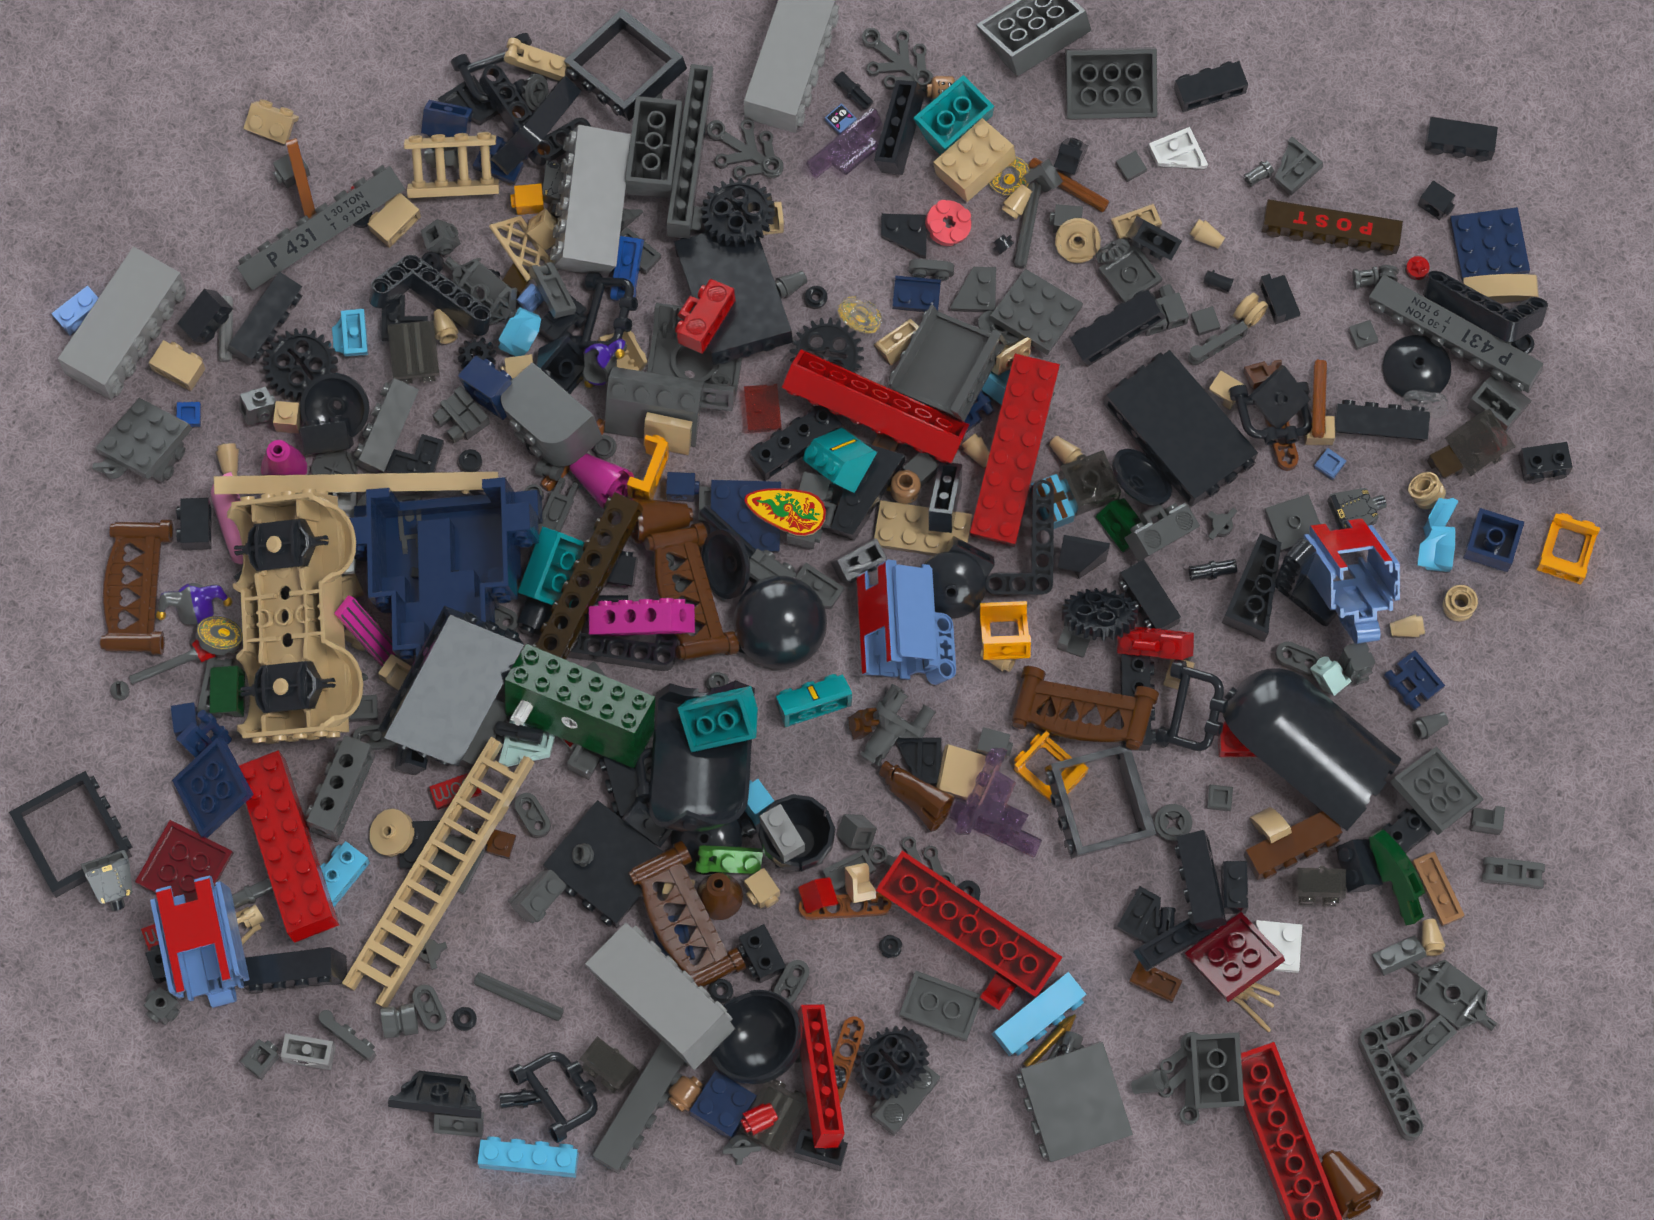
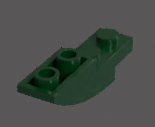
[1369,830,1425,926]

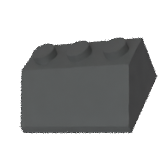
[1191,1032,1245,1109]

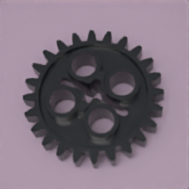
[701,177,776,247]
[790,317,864,373]
[263,328,338,402]
[1062,588,1138,641]
[853,1026,930,1100]

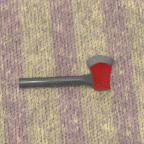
[129,636,215,684]

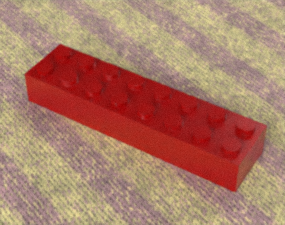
[782,349,970,463]
[970,353,1060,547]
[239,750,339,943]
[876,851,1063,997]
[1241,1042,1342,1220]

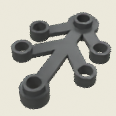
[862,28,934,91]
[707,119,784,180]
[868,836,955,885]
[1159,1032,1200,1125]

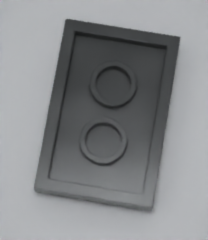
[899,971,982,1042]

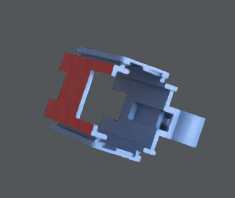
[1304,518,1400,644]
[857,559,956,685]
[150,875,249,1008]

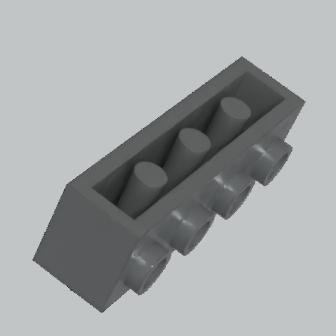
[353,378,419,474]

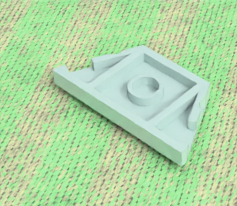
[499,717,555,767]

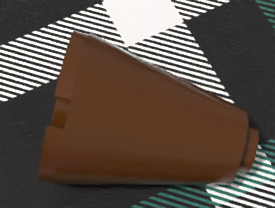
[630,497,693,544]
[696,873,743,920]
[1321,1150,1383,1220]

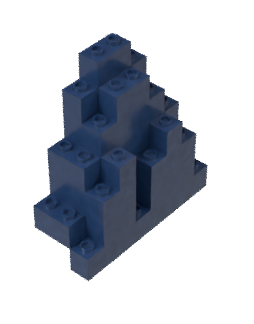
[349,477,543,659]

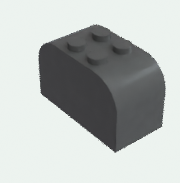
[626,96,682,199]
[501,362,603,466]

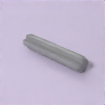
[219,296,233,362]

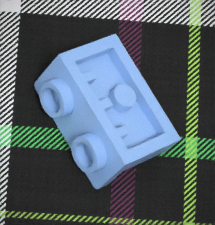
[51,286,98,336]

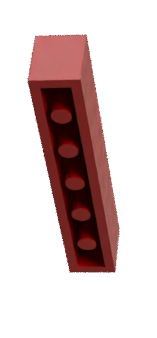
[797,1004,845,1148]

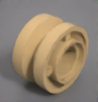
[1233,293,1268,328]
[1408,472,1446,509]
[1442,585,1478,622]

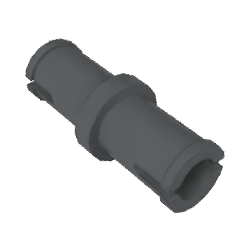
[232,877,273,909]

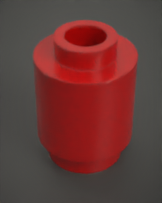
[740,1102,778,1135]

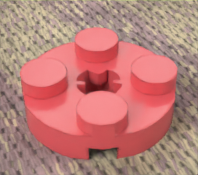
[925,200,971,246]

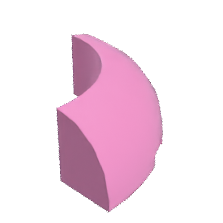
[211,472,243,564]

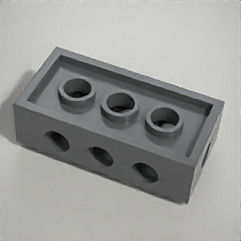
[305,735,375,842]

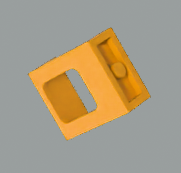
[627,435,669,499]
[1537,513,1600,585]
[980,601,1031,660]
[1014,731,1089,802]

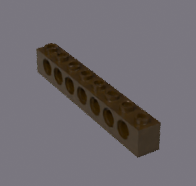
[532,492,644,660]

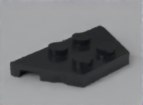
[388,1070,482,1118]

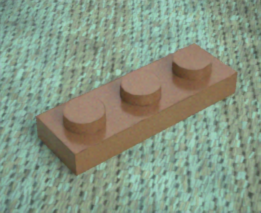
[1412,851,1465,926]

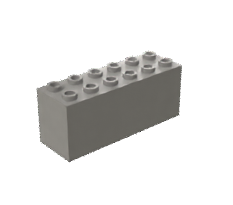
[744,0,839,133]
[550,125,631,277]
[58,246,186,400]
[585,923,735,1070]

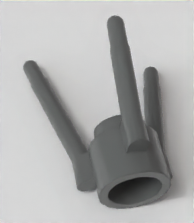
[1047,1031,1084,1060]

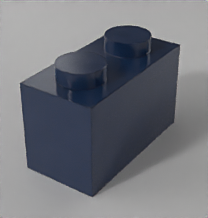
[421,100,473,137]

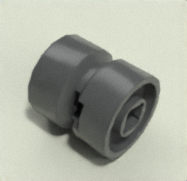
[380,1003,419,1039]

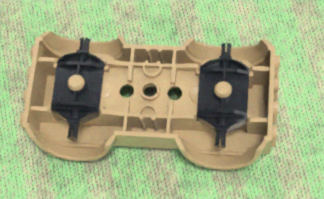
[227,489,363,744]

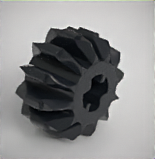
[457,336,497,370]

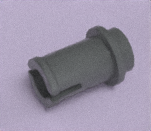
[1244,161,1274,187]

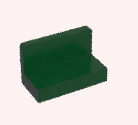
[1095,498,1144,553]
[210,666,245,717]

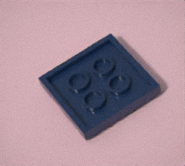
[1450,207,1530,282]
[710,480,781,551]
[172,737,254,838]

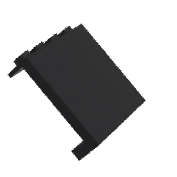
[543,800,664,928]

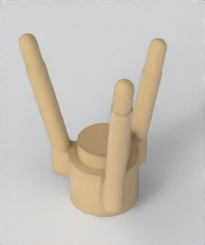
[236,905,265,945]
[1233,983,1280,1032]

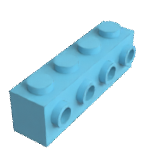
[321,841,370,907]
[992,972,1087,1056]
[478,1136,579,1178]

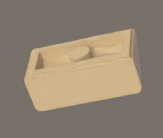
[874,319,919,365]

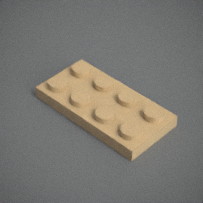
[874,500,972,556]

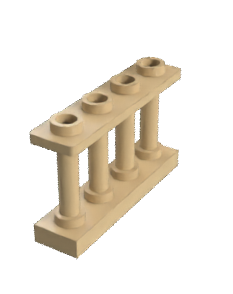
[404,132,500,198]

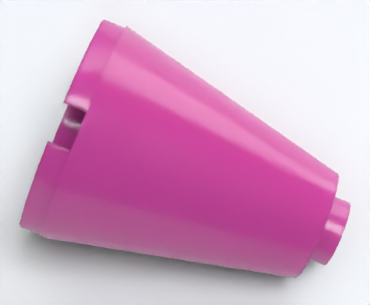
[261,440,307,475]
[570,453,634,510]

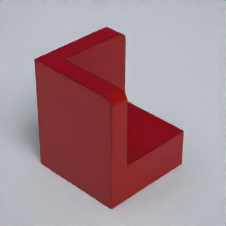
[798,877,838,914]
[980,972,1018,1010]

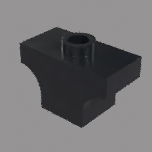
[1054,137,1089,175]

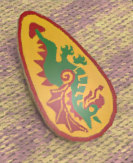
[745,489,826,536]

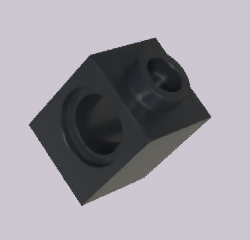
[1418,180,1456,220]

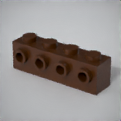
[1243,811,1343,880]

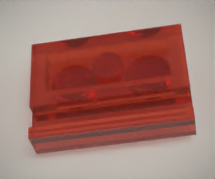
[744,384,782,433]

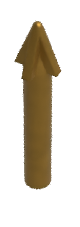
[1023,1014,1076,1067]

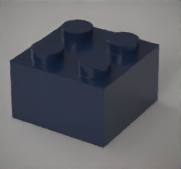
[458,356,512,420]
[1463,508,1525,572]
[690,1070,757,1140]

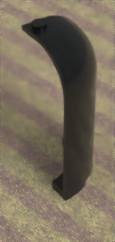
[1222,668,1402,831]
[649,680,755,832]

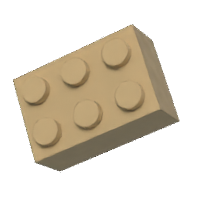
[933,118,1016,202]

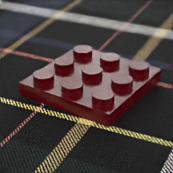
[135,820,233,903]
[1184,912,1285,1002]

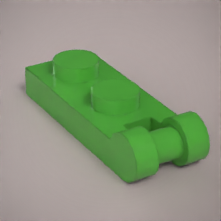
[695,845,764,874]

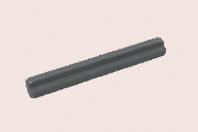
[1014,183,1041,268]
[474,972,564,1021]

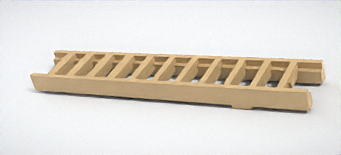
[214,472,498,496]
[342,737,534,1008]

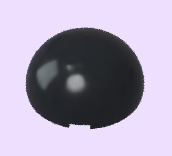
[734,576,827,669]
[711,990,803,1085]

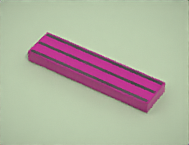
[334,595,395,666]

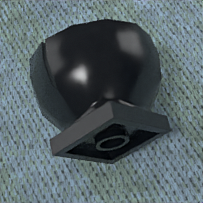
[758,794,836,872]

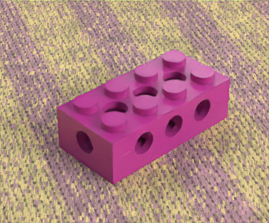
[589,598,695,636]

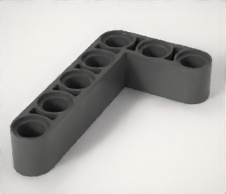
[1358,1009,1426,1141]

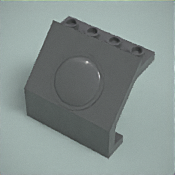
[647,303,743,411]

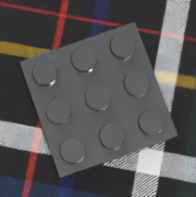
[989,269,1083,355]
[95,398,192,480]
[1390,746,1484,835]

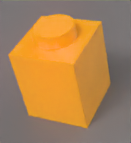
[511,184,544,215]

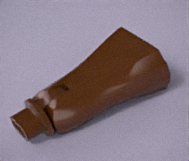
[879,761,955,832]

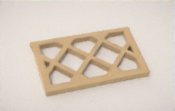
[489,216,557,281]

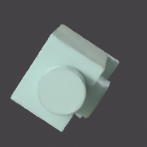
[1310,656,1351,696]

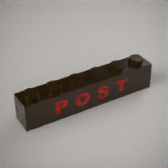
[1262,199,1403,255]

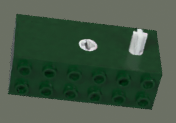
[505,644,655,768]

